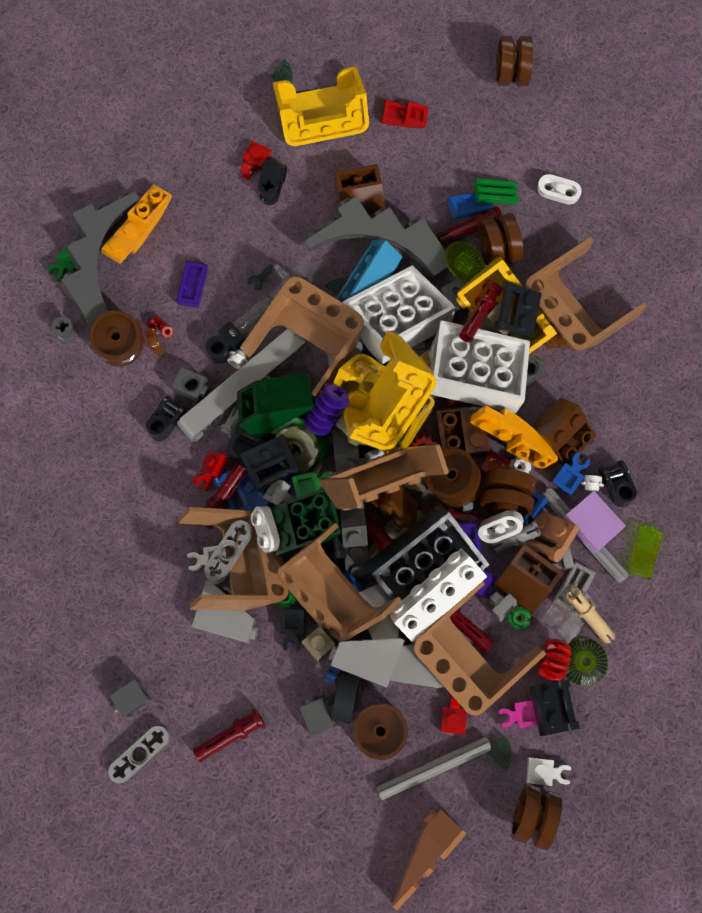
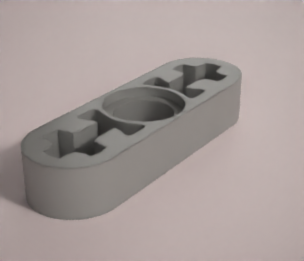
[204,520,252,584]
[108,726,170,783]

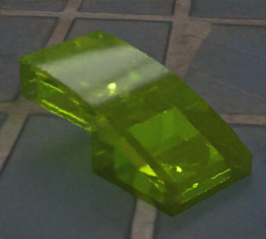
[627,524,663,580]

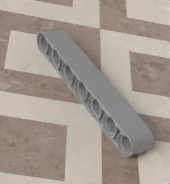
[177,329,310,442]

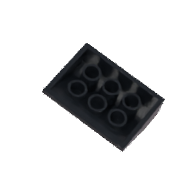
[365,503,489,600]

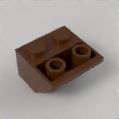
[334,164,386,218]
[531,397,596,465]
[436,406,490,458]
[369,485,418,529]
[494,544,564,614]

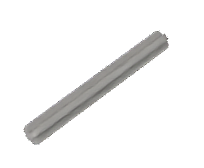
[542,488,629,583]
[376,737,491,800]

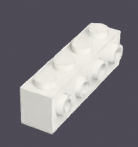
[389,548,487,642]

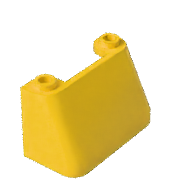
[272,66,369,146]
[456,256,557,354]
[343,331,436,450]
[333,354,435,454]

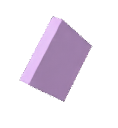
[563,491,626,554]

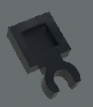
[280,608,305,651]

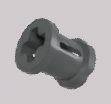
[52,316,77,343]

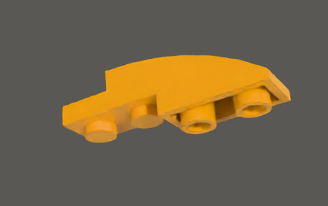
[101,184,172,264]
[470,405,558,470]

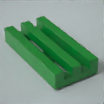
[474,178,520,205]

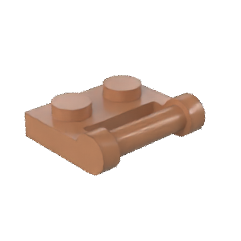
[520,511,580,562]

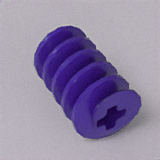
[304,382,349,436]

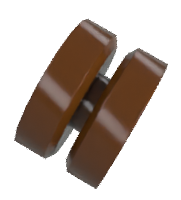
[496,36,533,86]
[478,213,524,266]
[89,310,144,367]
[425,448,483,507]
[481,469,537,517]
[353,703,408,760]
[511,783,562,851]

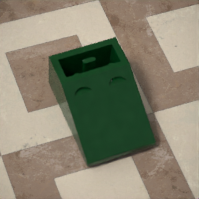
[237,373,313,440]
[270,489,342,558]

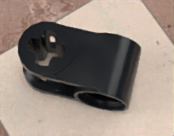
[258,160,287,205]
[146,396,187,441]
[599,460,637,507]

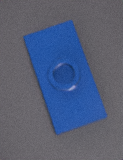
[446,192,494,220]

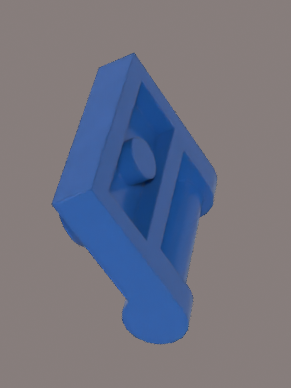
[213,464,269,511]

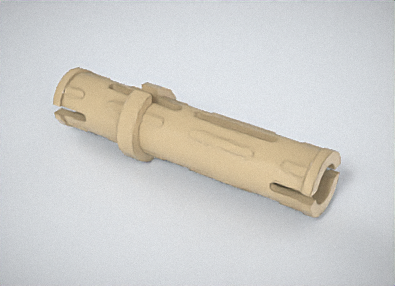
[566,587,615,643]

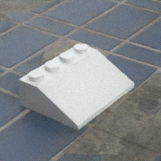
[342,265,456,364]
[430,320,530,414]

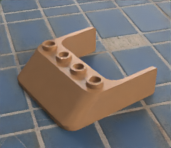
[525,237,647,350]
[240,277,364,399]
[319,444,449,511]
[178,507,288,611]
[278,523,402,643]
[413,581,546,716]

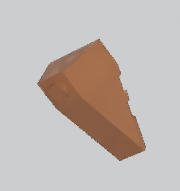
[392,807,467,911]

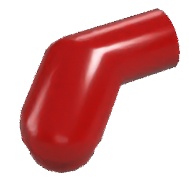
[147,316,173,337]

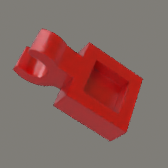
[240,141,272,180]
[192,451,229,492]
[440,694,467,734]

